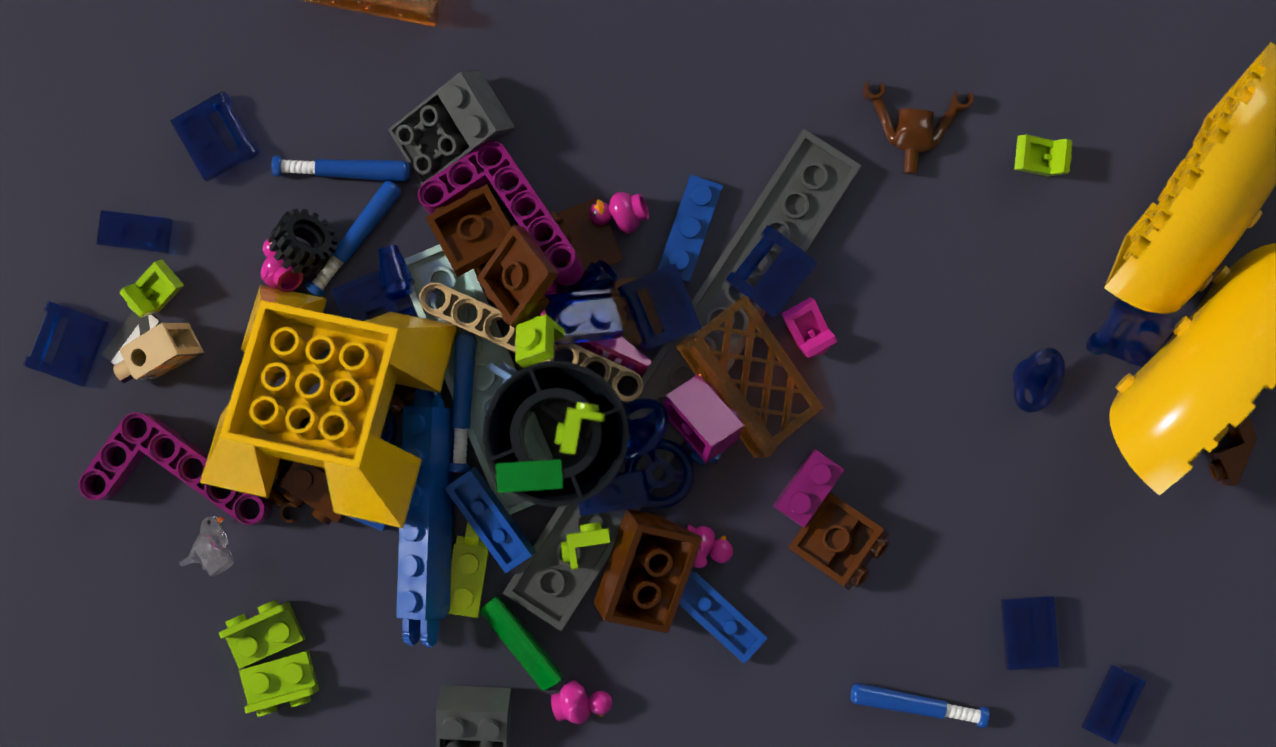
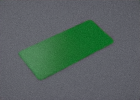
[496,459,563,493]

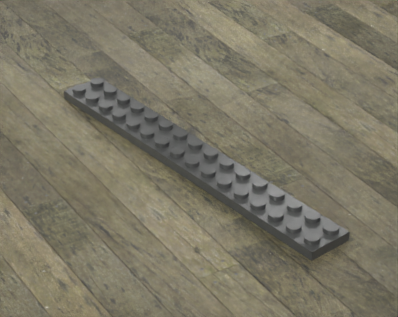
[503,128,862,631]

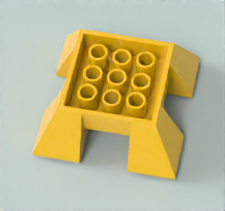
[200,285,458,529]

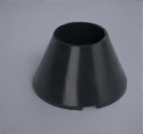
[483,361,629,507]

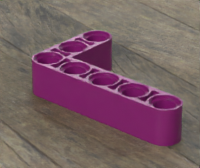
[418,141,584,286]
[78,412,272,525]

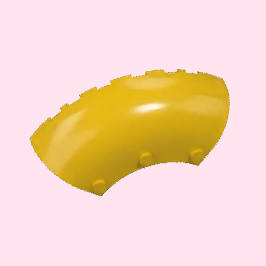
[1104,42,1276,314]
[1109,243,1276,495]

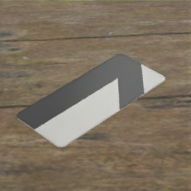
[102,311,159,365]

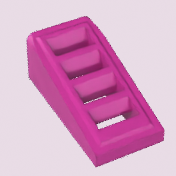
[577,319,652,377]

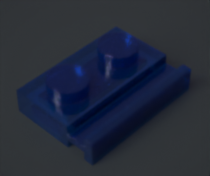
[545,288,623,345]
[1001,595,1060,670]

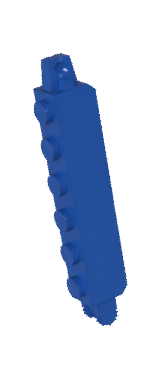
[396,388,455,647]

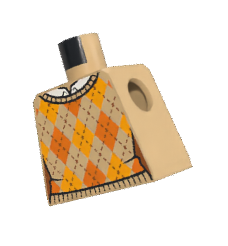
[113,323,204,383]

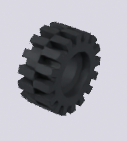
[268,209,338,276]

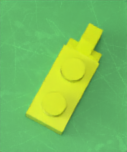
[448,522,489,618]

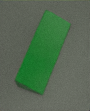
[480,595,563,691]

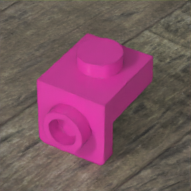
[781,297,837,358]

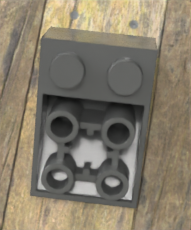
[388,70,515,185]
[436,685,511,747]

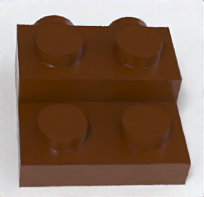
[425,184,511,277]
[476,225,559,328]
[279,461,345,525]
[788,492,889,591]

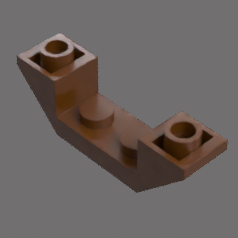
[1208,415,1258,486]

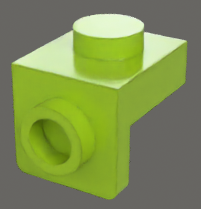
[1014,134,1072,177]
[119,259,184,318]
[515,314,565,368]
[555,402,605,455]
[561,522,611,570]

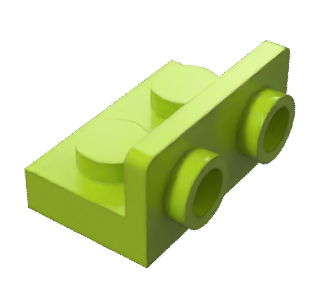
[218,599,305,669]
[239,650,319,717]

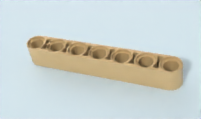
[419,282,644,403]

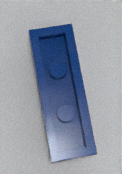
[657,174,723,284]
[444,467,536,574]
[679,569,768,664]

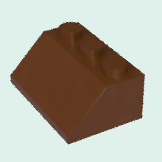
[594,508,702,634]

